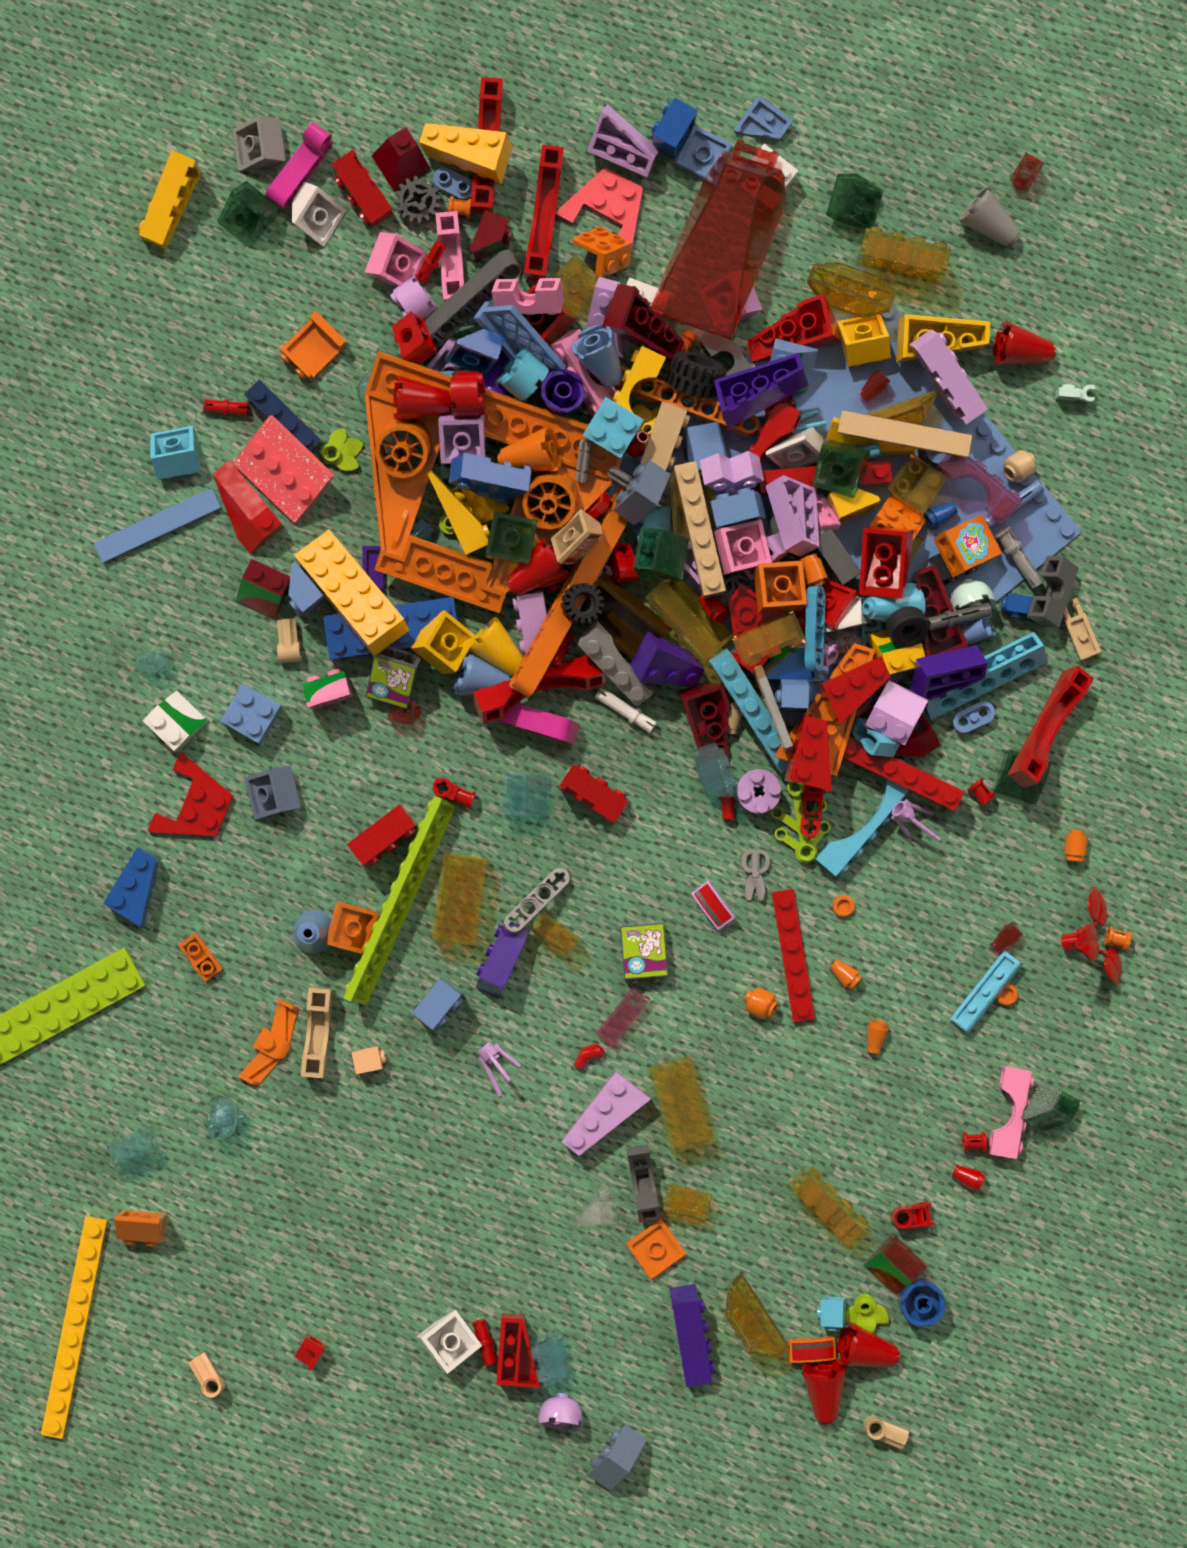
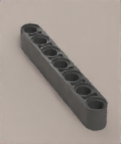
[425,250,521,350]

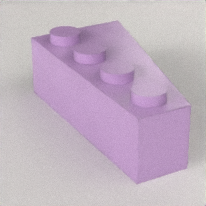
[909,329,988,425]
[562,1071,651,1155]

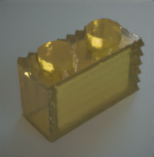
[532,912,579,954]
[663,1182,712,1224]

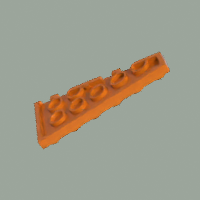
[773,643,875,776]

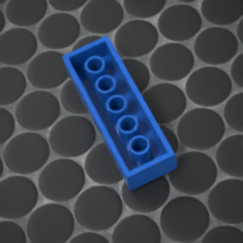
[323,597,458,661]

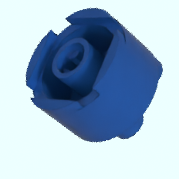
[898,1278,945,1327]

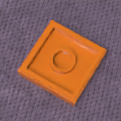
[625,1218,687,1280]

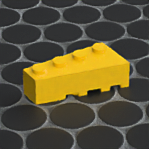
[420,123,513,185]
[138,150,202,250]
[896,314,990,363]

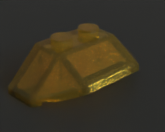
[807,262,896,319]
[865,390,938,425]
[725,1272,790,1359]

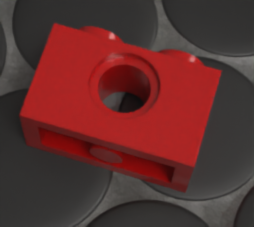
[392,311,437,365]

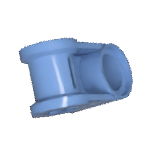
[963,616,998,644]

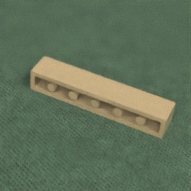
[673,461,726,598]

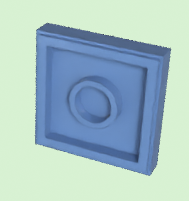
[675,125,733,184]

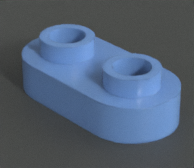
[433,168,472,200]
[952,701,995,733]

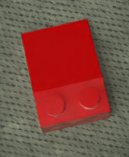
[859,526,913,599]

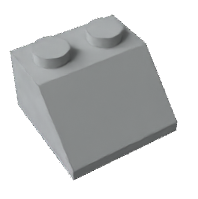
[233,116,285,172]

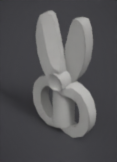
[741,849,770,901]

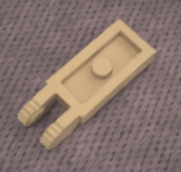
[1063,598,1101,661]

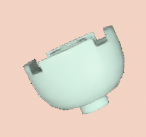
[950,579,996,611]

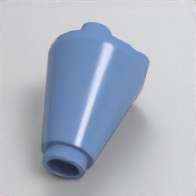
[451,652,512,696]

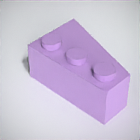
[766,475,820,557]

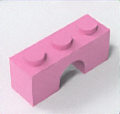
[492,278,565,315]

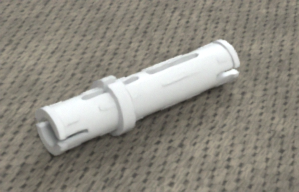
[595,687,657,734]

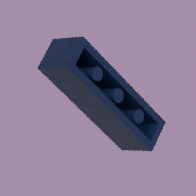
[244,379,324,455]

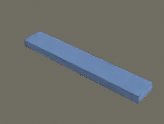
[94,488,222,563]

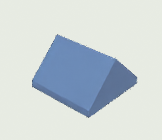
[680,422,727,474]

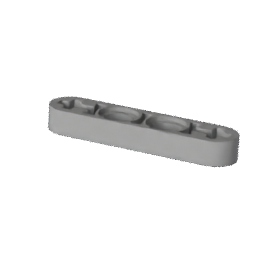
[503,868,570,935]

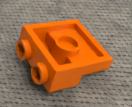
[869,496,926,539]
[325,901,379,954]

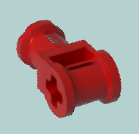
[432,777,476,810]

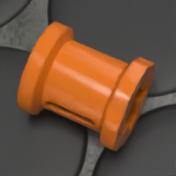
[448,196,471,219]
[1104,926,1132,950]

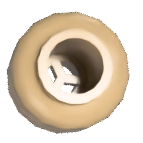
[1003,450,1036,483]

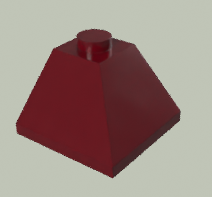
[371,127,431,192]
[896,715,941,757]

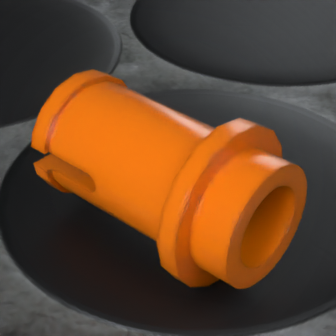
[681,330,698,352]

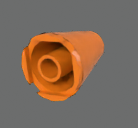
[498,427,562,472]

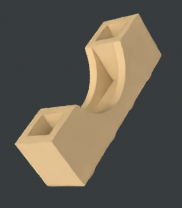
[301,987,333,1078]

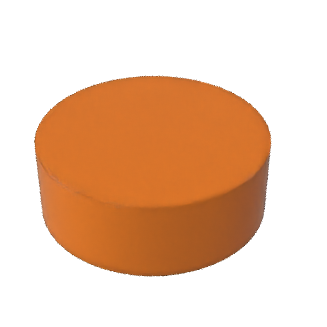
[832,895,855,917]
[996,984,1018,1006]

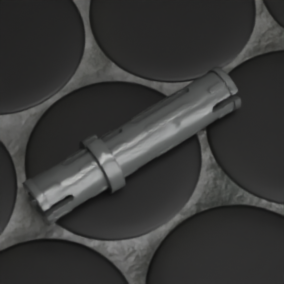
[926,603,992,632]

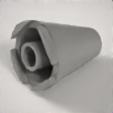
[959,187,1019,246]

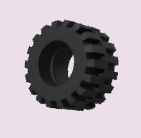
[666,351,726,398]

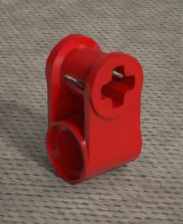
[608,542,641,583]
[890,1202,935,1229]

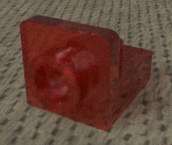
[388,700,421,724]

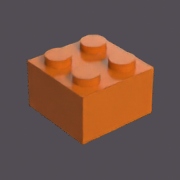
[753,561,807,613]

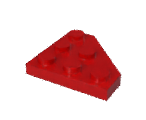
[728,583,795,674]

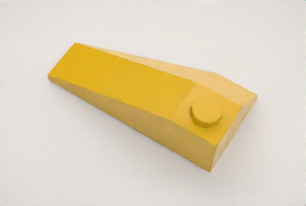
[428,470,491,555]

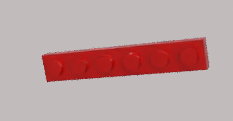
[771,889,815,1022]

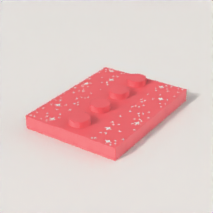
[232,415,335,523]

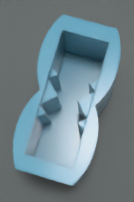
[851,717,900,757]

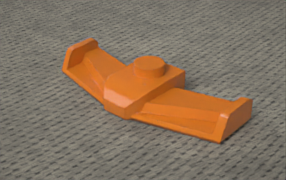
[238,998,299,1086]

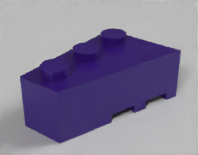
[631,631,704,687]
[911,645,988,707]
[476,922,530,999]

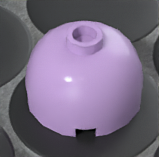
[538,1393,583,1429]

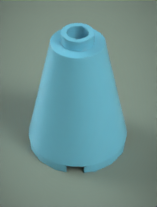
[862,583,925,627]

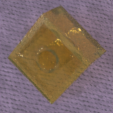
[553,254,599,317]

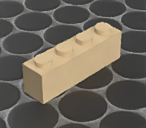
[640,401,690,471]

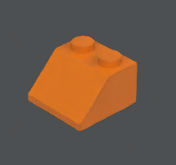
[115,1210,167,1246]

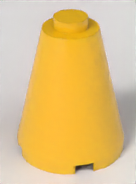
[468,617,523,677]

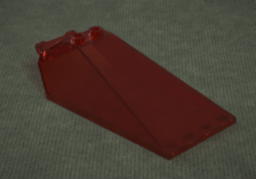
[651,139,785,340]

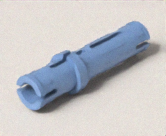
[984,480,1044,529]

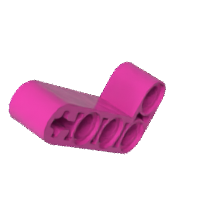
[265,122,333,209]
[497,704,580,745]

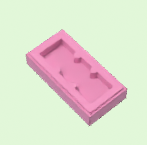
[816,494,841,531]

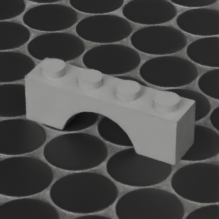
[578,621,655,707]

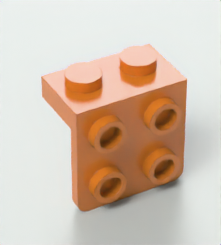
[572,227,632,278]

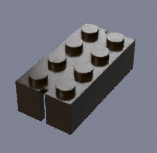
[579,573,673,660]

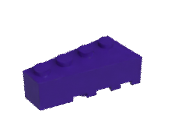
[714,353,809,429]
[669,1284,715,1387]

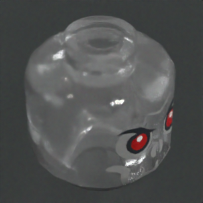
[831,627,862,656]

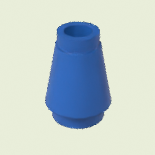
[923,501,958,528]

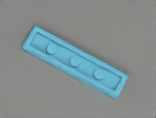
[950,950,1023,1033]

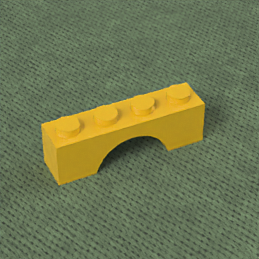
[612,346,666,414]

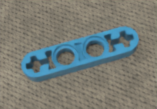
[805,586,825,672]

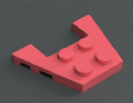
[556,167,643,250]

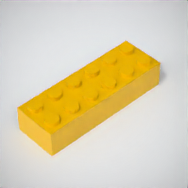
[294,530,409,656]

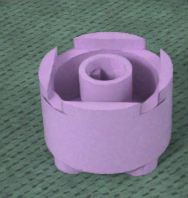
[390,275,437,320]
[736,769,781,814]

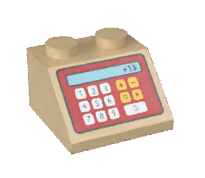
[551,509,603,564]

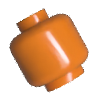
[744,987,778,1020]

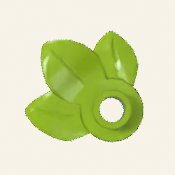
[321,428,363,471]
[846,1294,889,1333]

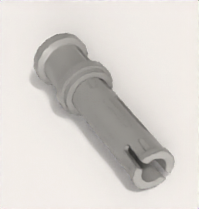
[994,525,1044,589]

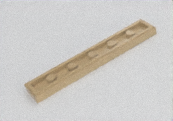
[837,411,972,458]

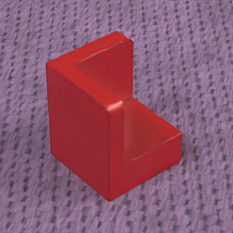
[295,1334,326,1371]

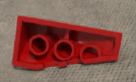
[747,294,841,363]
[212,460,284,554]

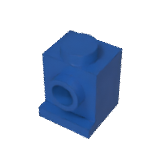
[1000,593,1033,621]

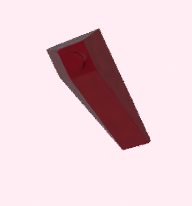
[678,683,730,778]

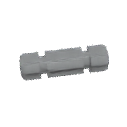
[575,439,592,483]

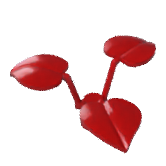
[1061,887,1122,986]

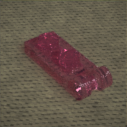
[596,985,651,1047]

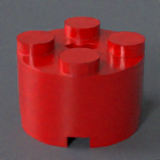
[450,371,486,417]

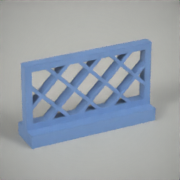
[474,301,566,372]

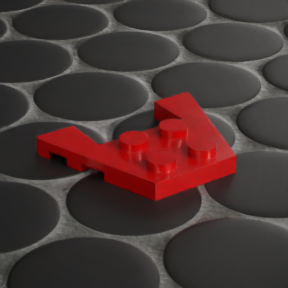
[148,752,233,836]

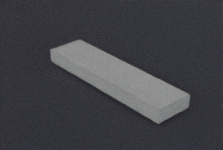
[754,665,793,753]

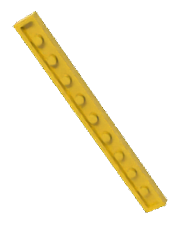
[41,1216,108,1439]

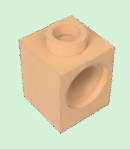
[352,1046,386,1074]

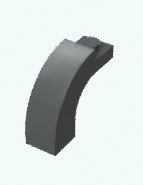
[626,1145,661,1223]

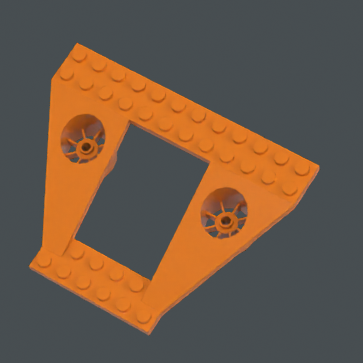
[365,351,624,613]

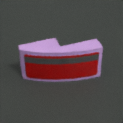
[691,880,736,931]

